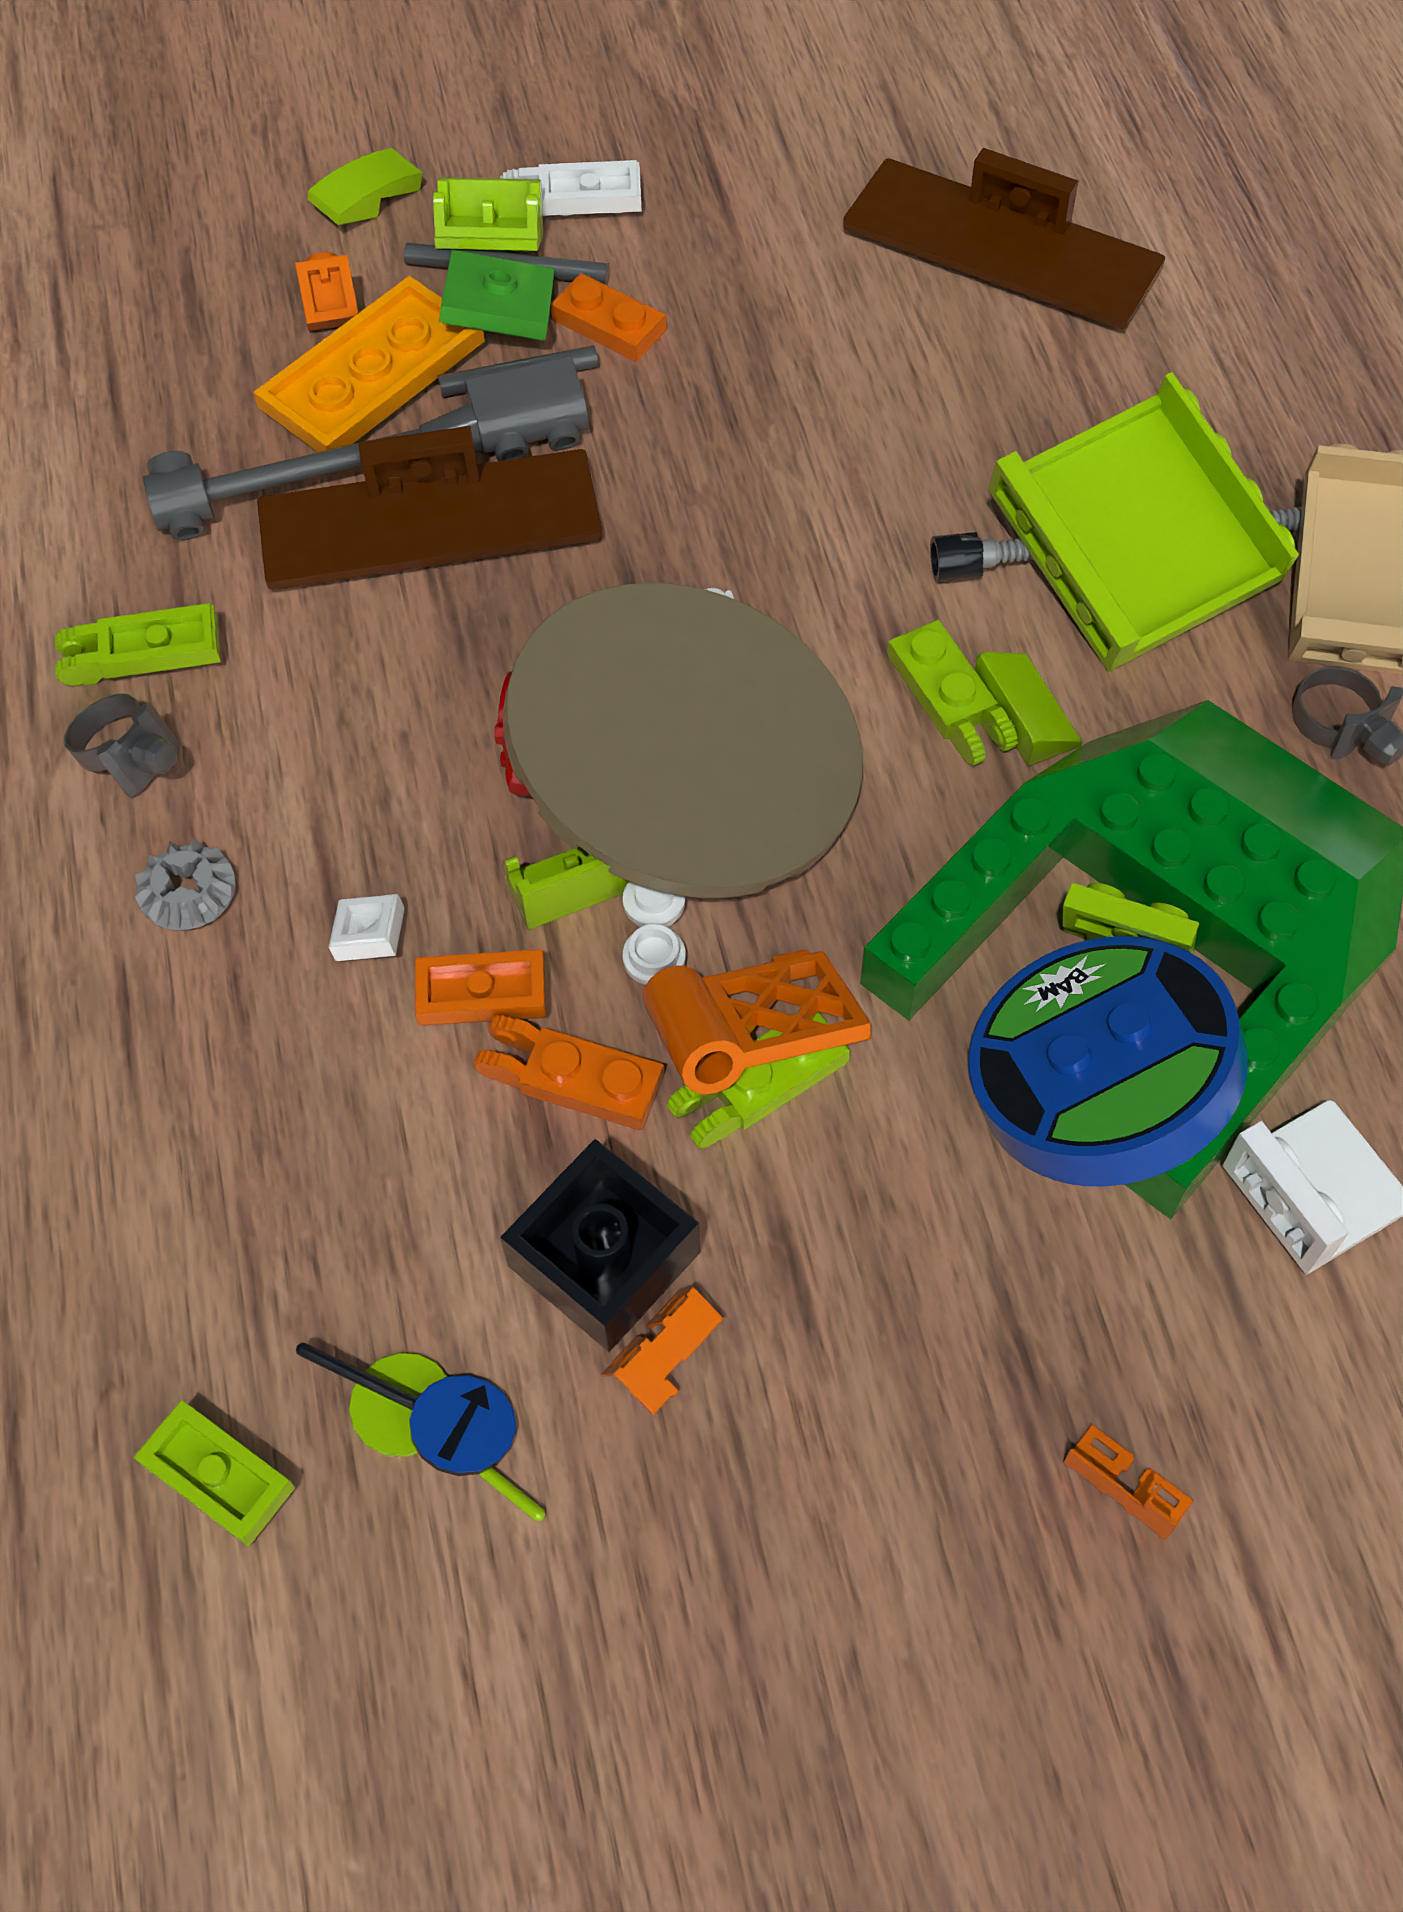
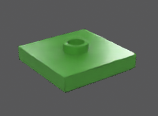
[439,250,555,341]

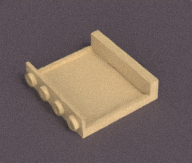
[1288,444,1403,675]

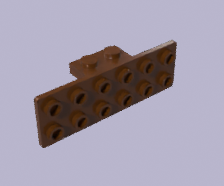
[843,148,1165,330]
[257,426,603,590]

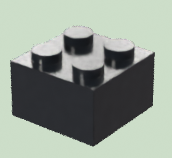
[500,1139,700,1352]

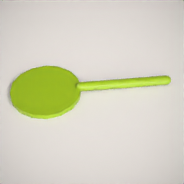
[349,1353,545,1521]

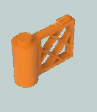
[642,949,871,1095]

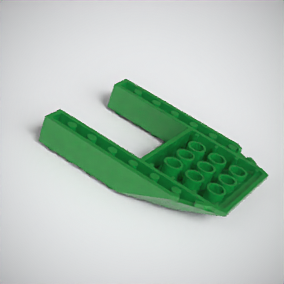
[860,700,1403,1220]

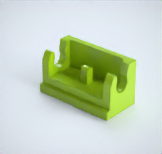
[433,177,543,251]
[503,847,629,930]

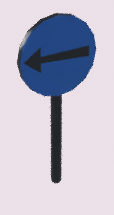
[296,1342,516,1476]

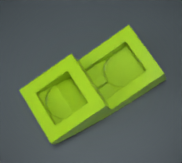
[307,148,423,225]

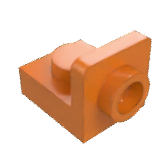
[295,252,358,331]

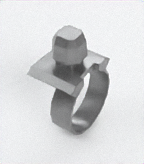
[1292,666,1403,765]
[64,693,181,798]

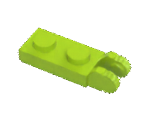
[55,603,221,687]
[887,619,1018,766]
[666,1012,850,1149]

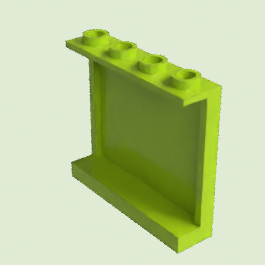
[988,372,1299,673]

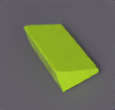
[975,652,1082,766]

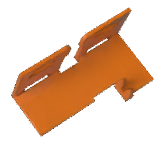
[601,1287,724,1415]
[1063,1424,1194,1540]

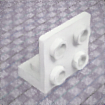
[1222,1100,1403,1275]

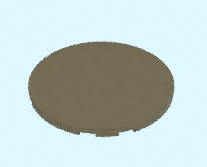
[503,583,863,898]

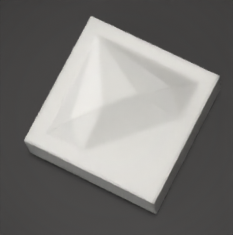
[329,894,405,961]

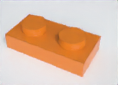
[550,273,667,362]
[415,949,546,1026]

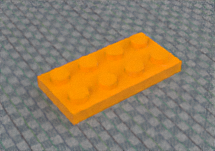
[253,275,485,452]

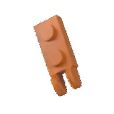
[473,1015,665,1130]

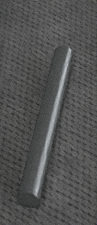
[404,243,609,285]

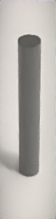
[438,345,598,397]

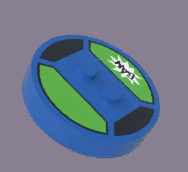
[969,936,1248,1187]

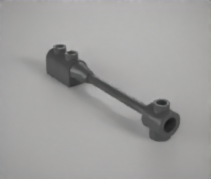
[143,355,589,540]

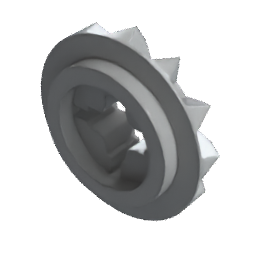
[135,838,236,931]

